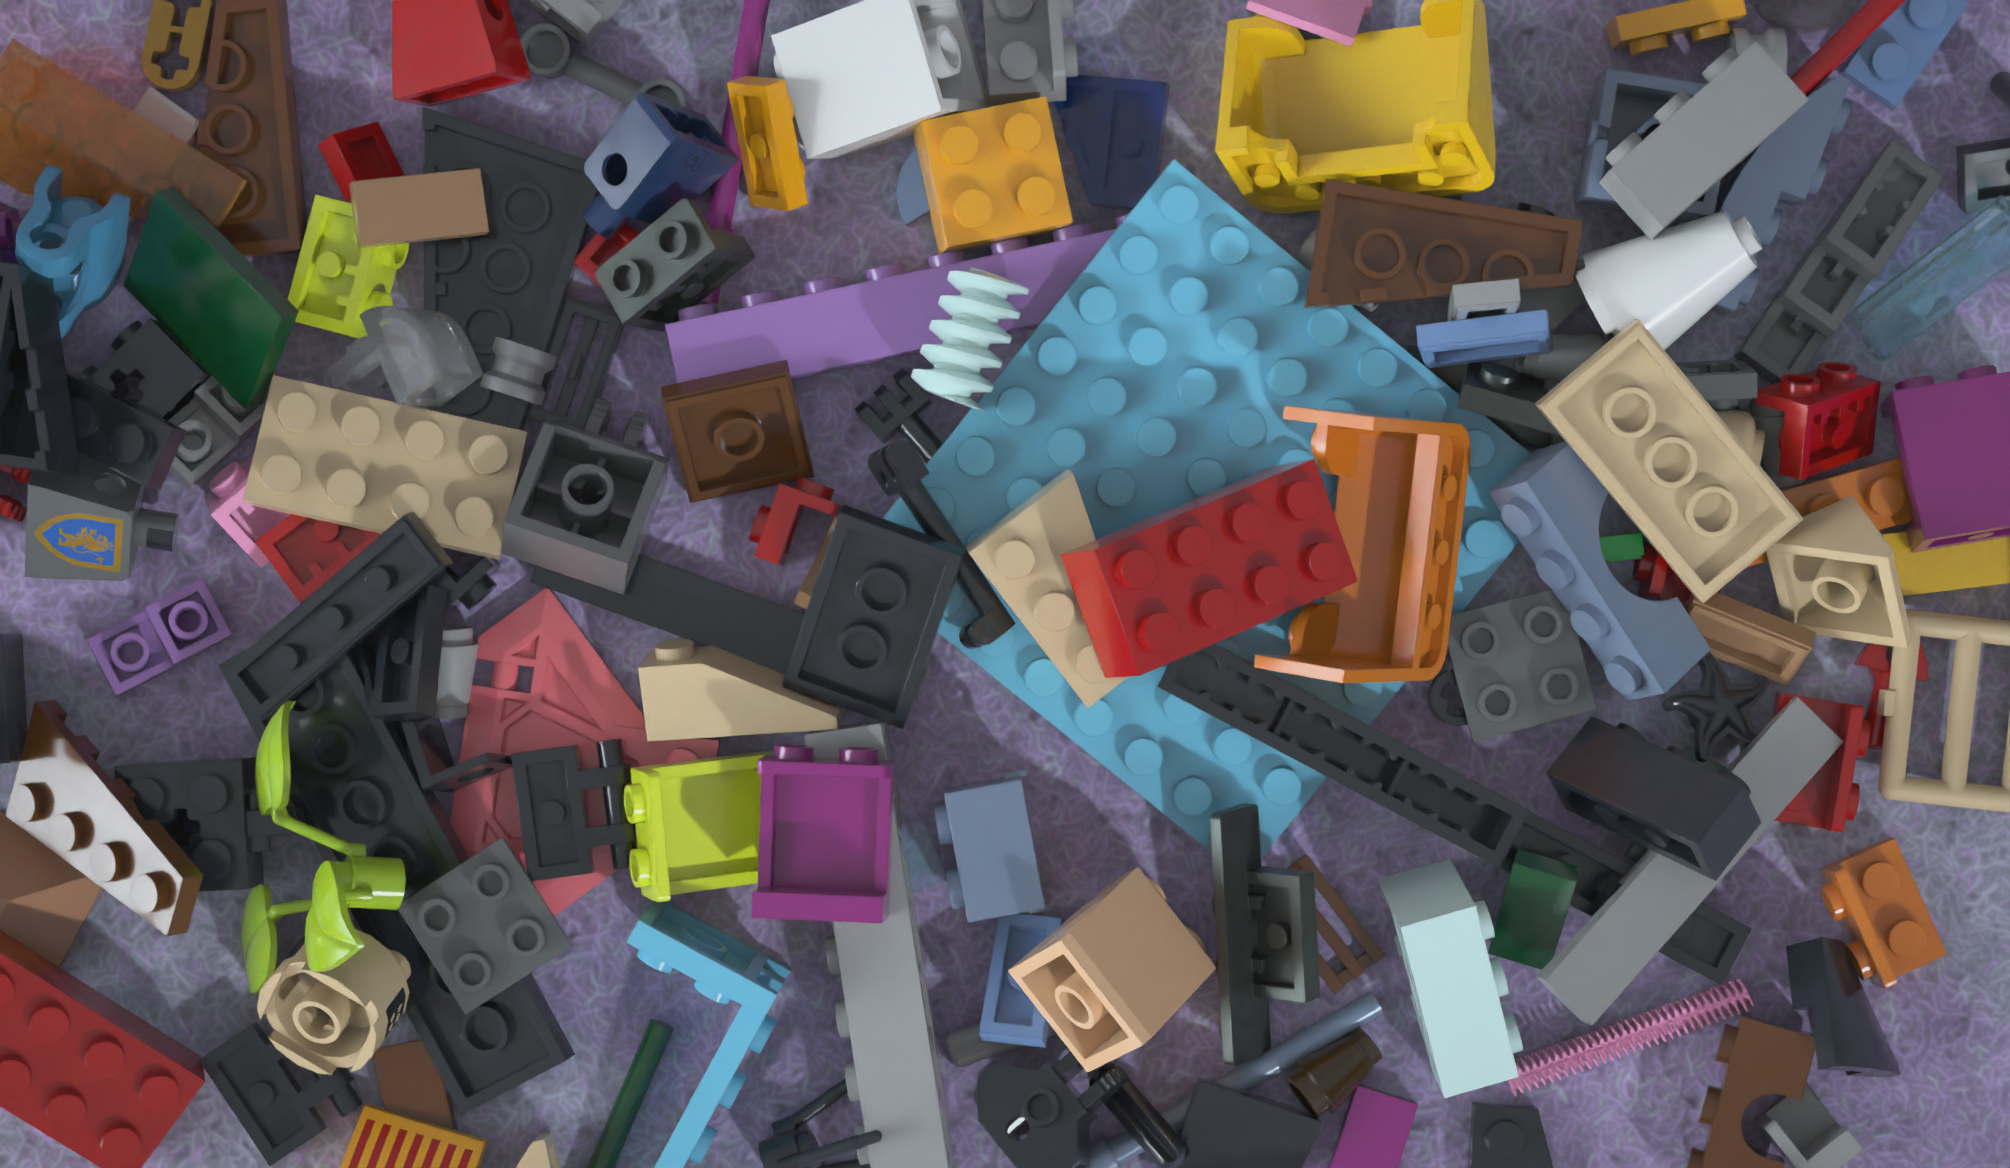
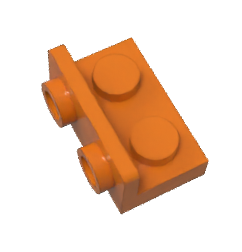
[1819,837,1947,989]

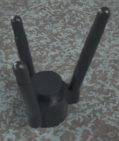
[759,1078,882,1168]

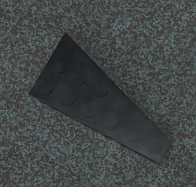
[423,107,600,431]

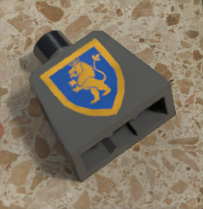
[25,453,179,581]

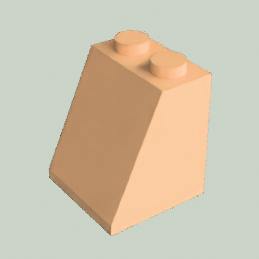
[1008,866,1217,1073]

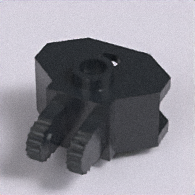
[978,1051,1129,1168]

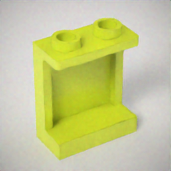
[624,750,774,902]

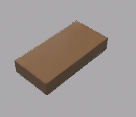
[349,168,489,249]
[1684,592,1816,686]

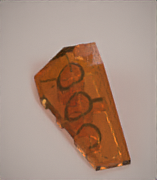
[0,38,248,230]

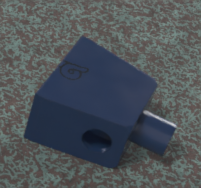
[582,92,740,239]

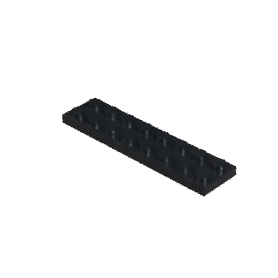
[218,647,575,1115]

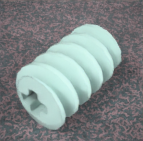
[911,267,1030,412]

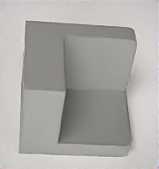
[1753,1086,1864,1168]

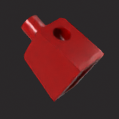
[392,0,531,107]

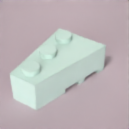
[1377,859,1523,1098]

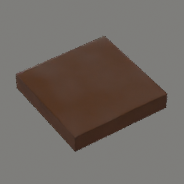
[661,360,814,503]

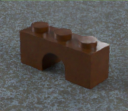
[1686,1014,1816,1168]

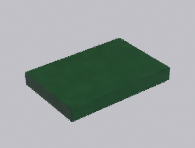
[123,186,299,410]

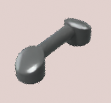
[520,23,687,108]

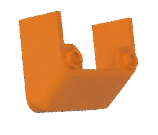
[1254,406,1471,683]

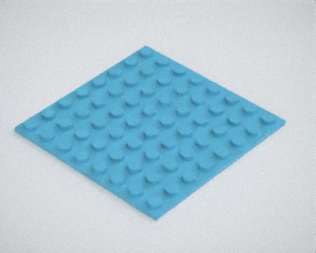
[883,159,1531,858]

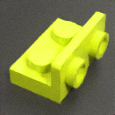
[288,194,409,344]

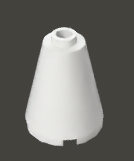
[1575,210,1763,350]

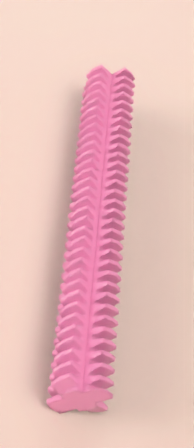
[1507,977,1754,1097]

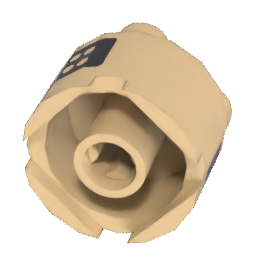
[257,929,411,1075]

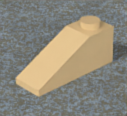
[638,639,846,742]

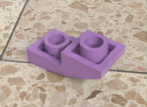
[86,578,232,698]

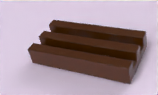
[1287,854,1385,995]

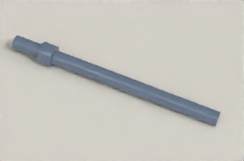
[1088,991,1384,1168]

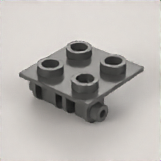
[1446,589,1598,742]
[398,837,573,1015]

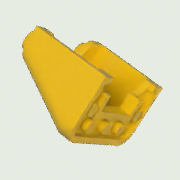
[1215,0,1496,214]

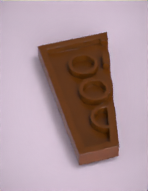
[188,0,307,258]

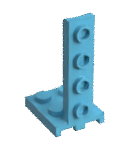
[626,901,791,1168]

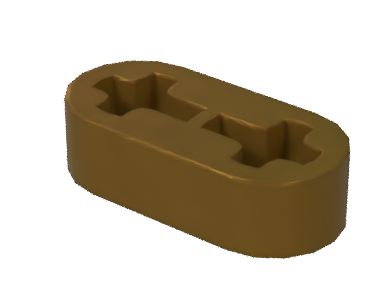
[142,0,217,93]

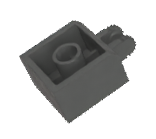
[502,398,670,595]

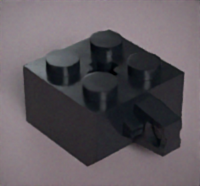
[114,757,306,892]

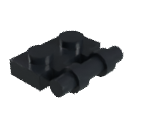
[511,739,637,881]
[199,1022,363,1166]

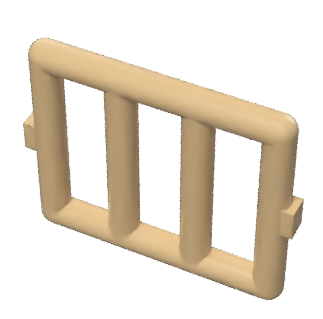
[1877,609,2010,813]

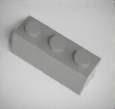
[1599,42,1809,240]

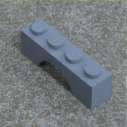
[1488,441,1711,701]

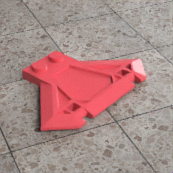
[450,588,721,916]

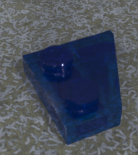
[1054,74,1170,210]

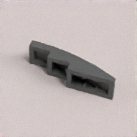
[1734,139,1944,384]

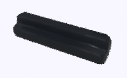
[1089,1062,1190,1168]

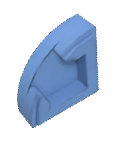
[897,147,930,226]

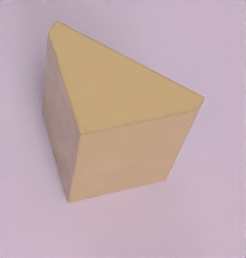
[1766,495,1912,649]

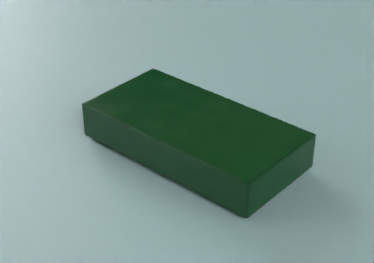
[1488,849,1581,970]

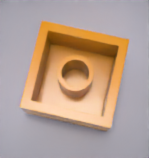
[913,96,1073,255]

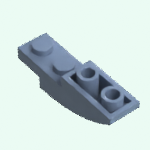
[1710,75,1852,315]

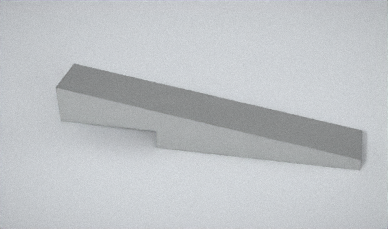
[1535,697,1844,1026]

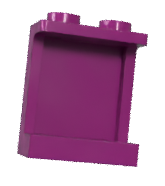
[1880,365,2010,553]
[752,744,894,924]

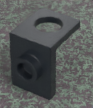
[400,718,513,793]

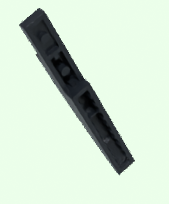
[1157,644,1752,985]

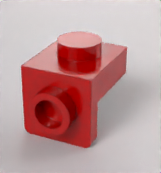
[749,477,843,566]

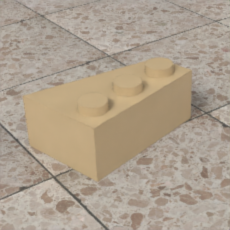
[965,469,1128,708]

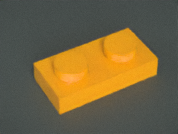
[1606,0,1747,57]
[727,76,808,211]

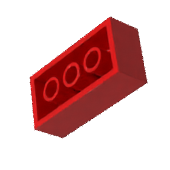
[1061,459,1358,678]
[0,930,205,1168]

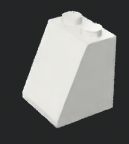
[771,0,992,159]

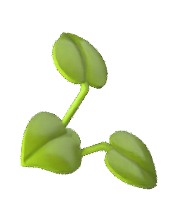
[241,701,406,994]

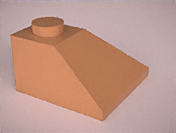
[0,810,102,968]

